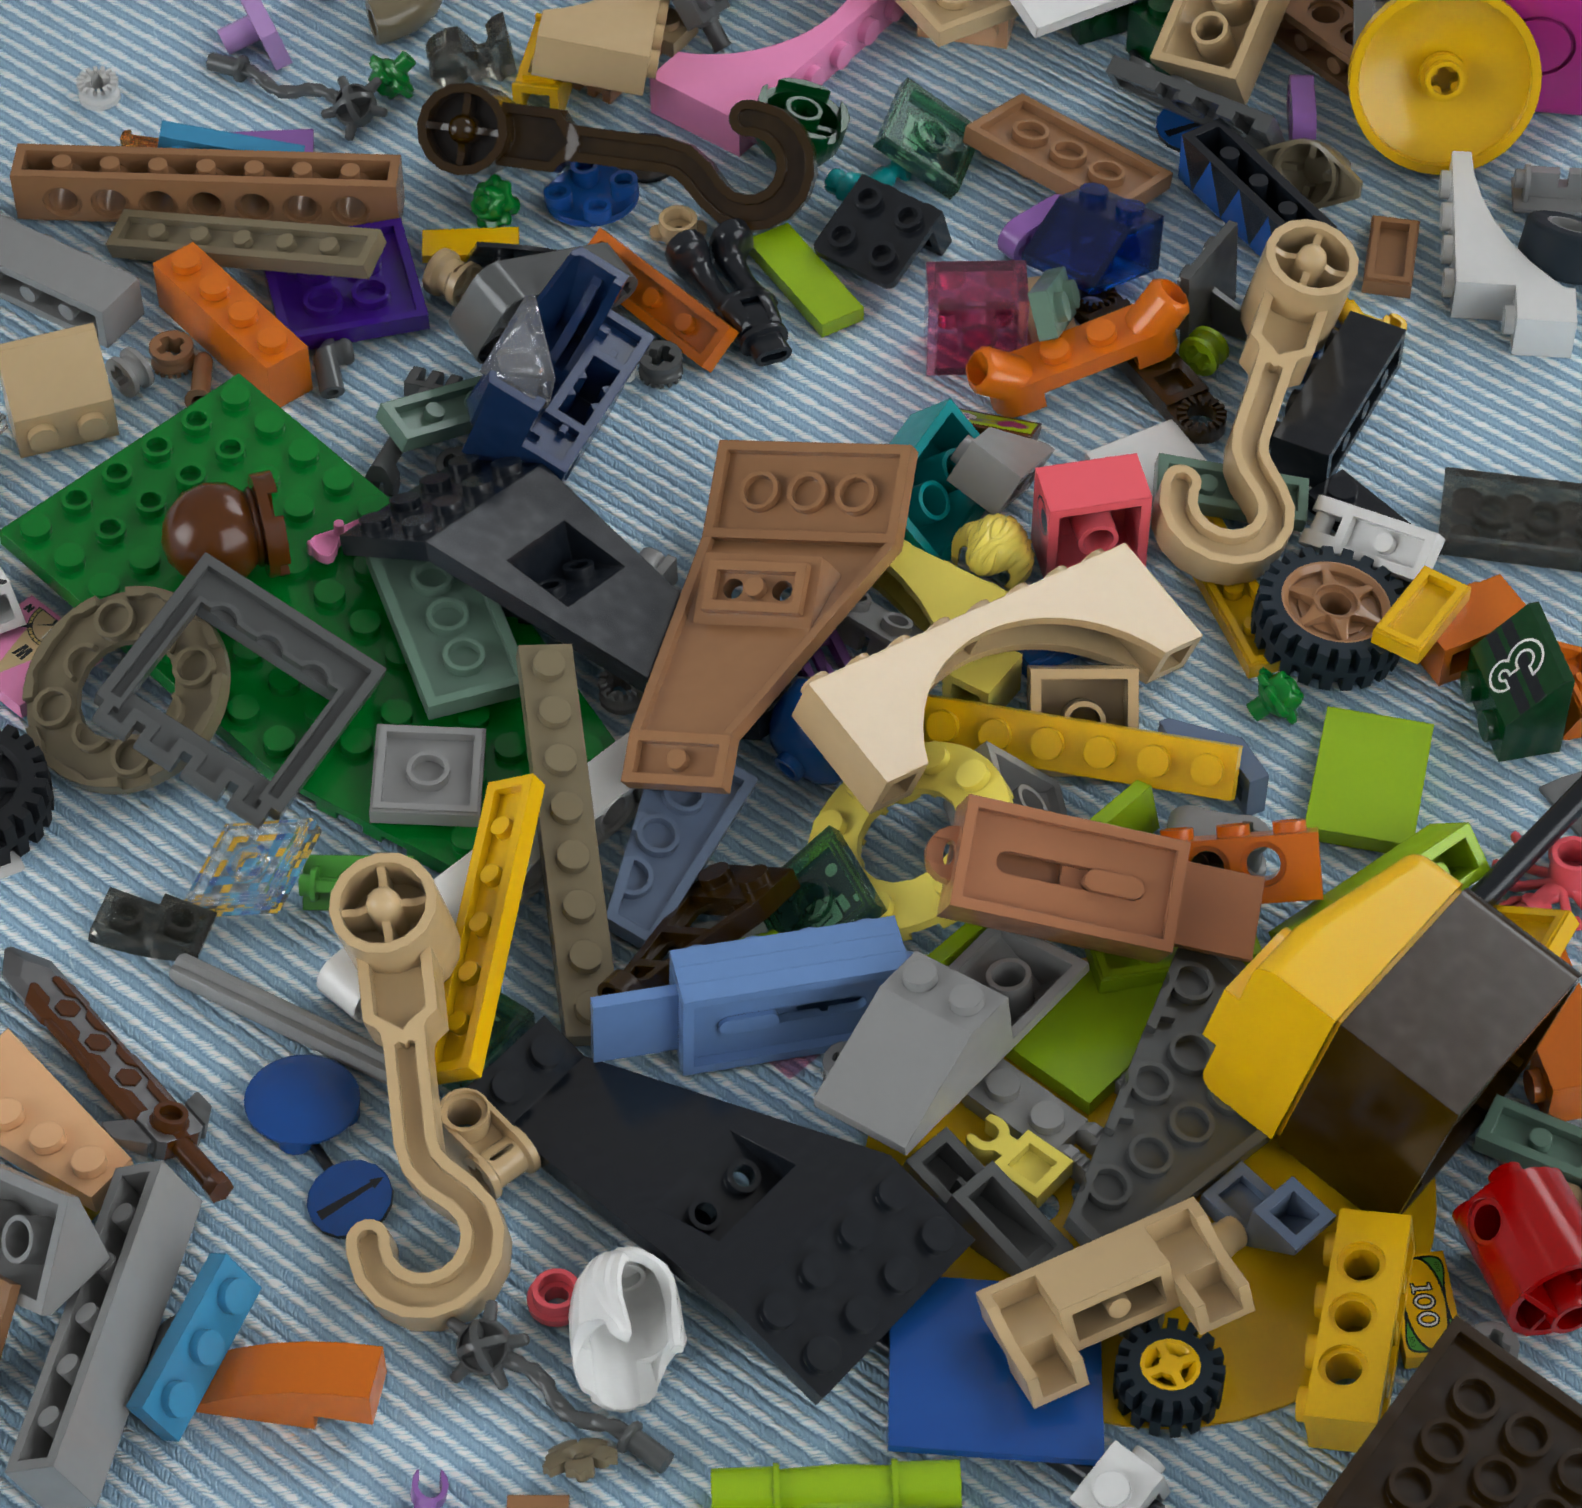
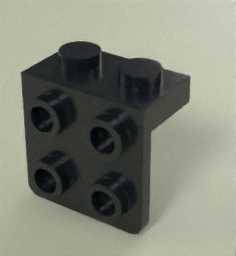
[814,174,952,289]

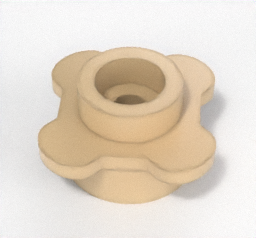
[650,205,707,245]

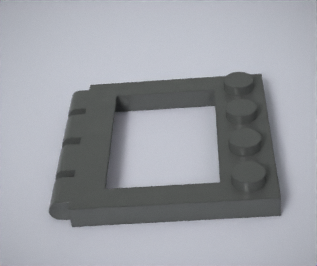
[91,552,387,829]

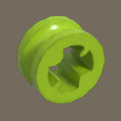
[1178,326,1230,377]

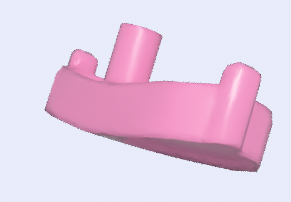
[307,519,359,565]

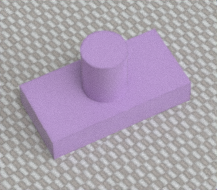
[217,0,293,71]

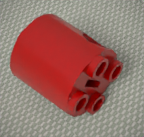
[1452,1162,1582,1336]

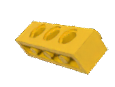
[1295,1208,1416,1452]

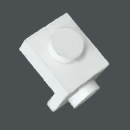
[1069,1440,1171,1508]

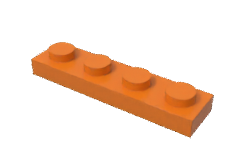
[588,228,739,373]

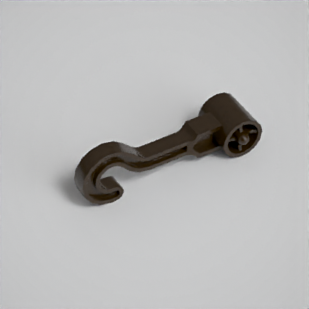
[417,83,818,230]

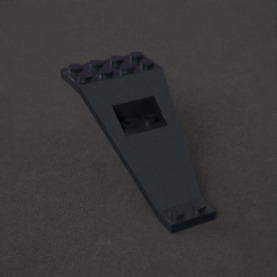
[340,454,810,741]
[466,1016,975,1405]

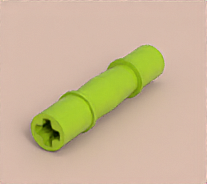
[711,1458,962,1508]

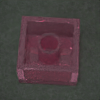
[924,260,1029,376]

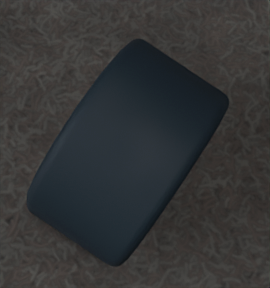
[1517,210,1582,285]

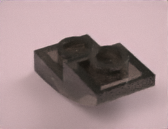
[88,887,218,961]

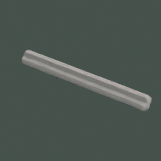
[169,953,387,1085]

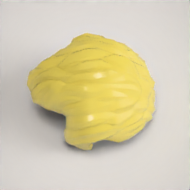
[951,513,1035,591]

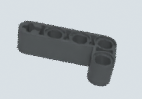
[448,242,638,364]

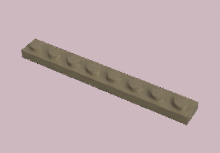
[516,644,614,1047]

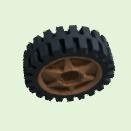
[1250,546,1404,691]

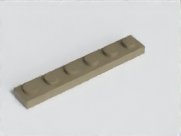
[105,209,387,279]

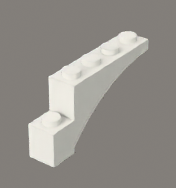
[1439,151,1578,358]

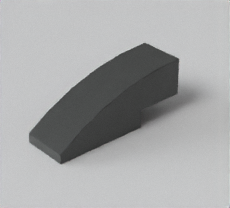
[902,1127,1074,1276]

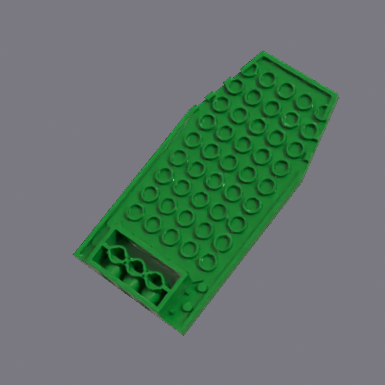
[0,373,616,874]

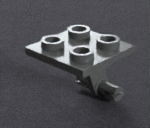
[1177,220,1248,354]

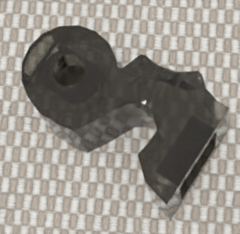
[425,12,517,87]

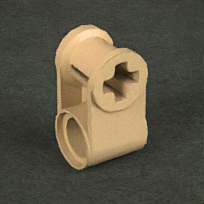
[440,1088,541,1200]

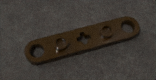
[1074,275,1227,444]

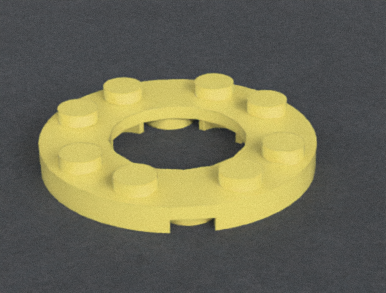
[806,741,1014,941]

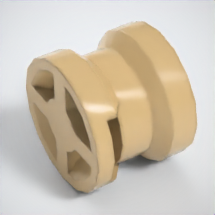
[422,248,482,307]

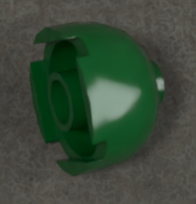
[755,78,850,167]

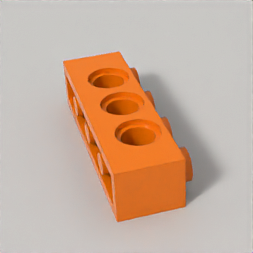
[1160,819,1323,904]

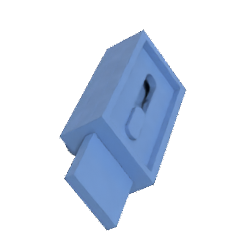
[590,915,914,1076]

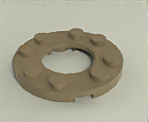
[22,586,231,795]

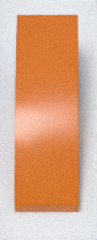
[196,1341,387,1429]

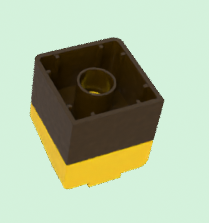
[1202,854,1582,1214]

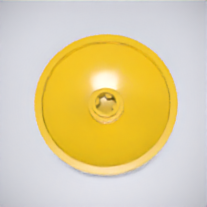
[1348,0,1542,175]

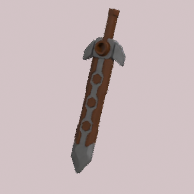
[2,947,234,1203]

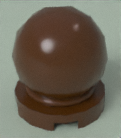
[162,470,291,579]

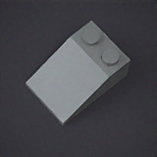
[813,951,1014,1156]

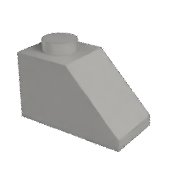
[946,427,1055,515]

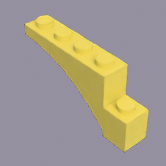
[872,540,1023,707]

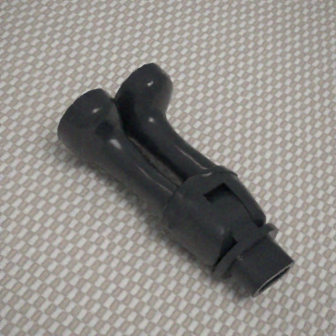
[665,218,792,366]

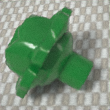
[368,51,416,100]
[470,174,520,228]
[1246,667,1304,725]

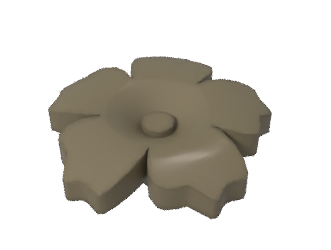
[542,1438,618,1482]

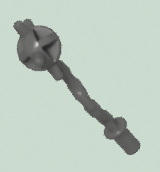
[206,52,388,141]
[447,1300,674,1474]

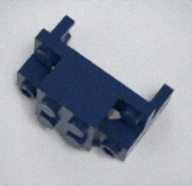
[461,246,655,481]

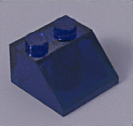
[1021,183,1164,295]

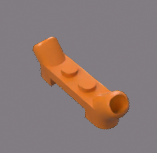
[966,279,1190,418]

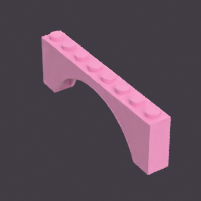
[650,0,905,157]

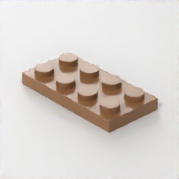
[963,93,1173,224]

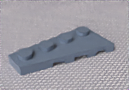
[607,765,759,948]

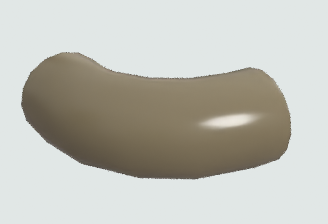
[365,0,443,45]

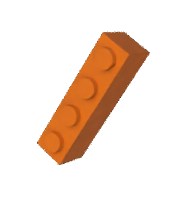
[152,242,313,408]

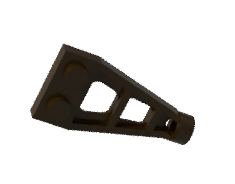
[597,862,801,996]

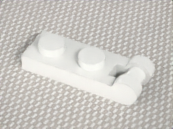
[1298,495,1446,582]

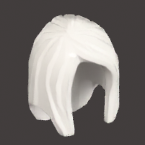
[568,1246,687,1413]

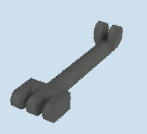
[365,366,463,497]

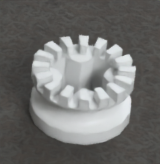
[76,66,120,111]

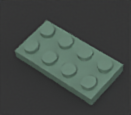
[365,557,521,720]

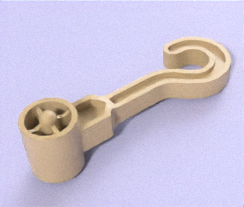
[1151,219,1359,586]
[329,853,513,1332]

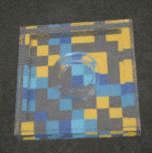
[181,818,322,918]

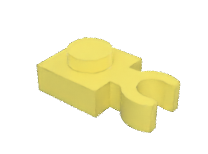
[965,1114,1074,1208]

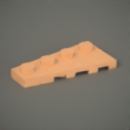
[0,1028,134,1213]

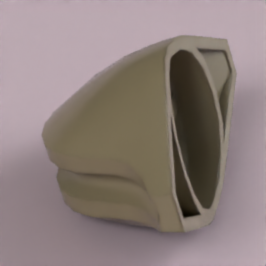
[1256,138,1363,209]

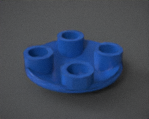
[544,162,639,227]
[244,1055,360,1155]

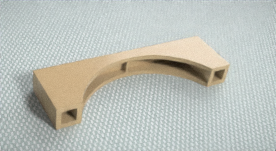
[531,0,670,96]
[791,543,1203,815]

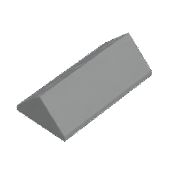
[946,928,1090,1115]
[0,1164,111,1316]

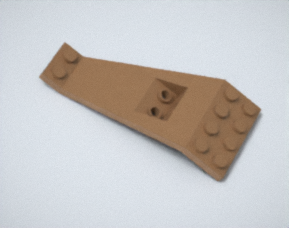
[621,440,919,794]

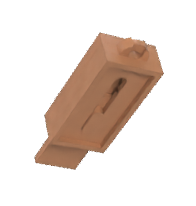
[924,794,1265,963]

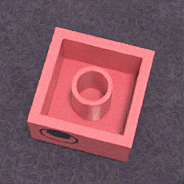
[1031,453,1152,578]

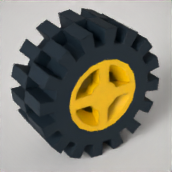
[1113,1318,1226,1438]

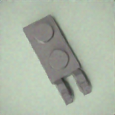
[962,1059,1104,1185]

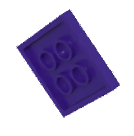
[263,218,430,350]

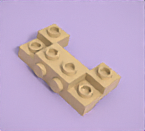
[975,1196,1255,1409]

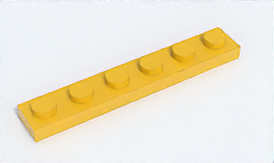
[923,694,1243,801]
[435,773,545,1085]

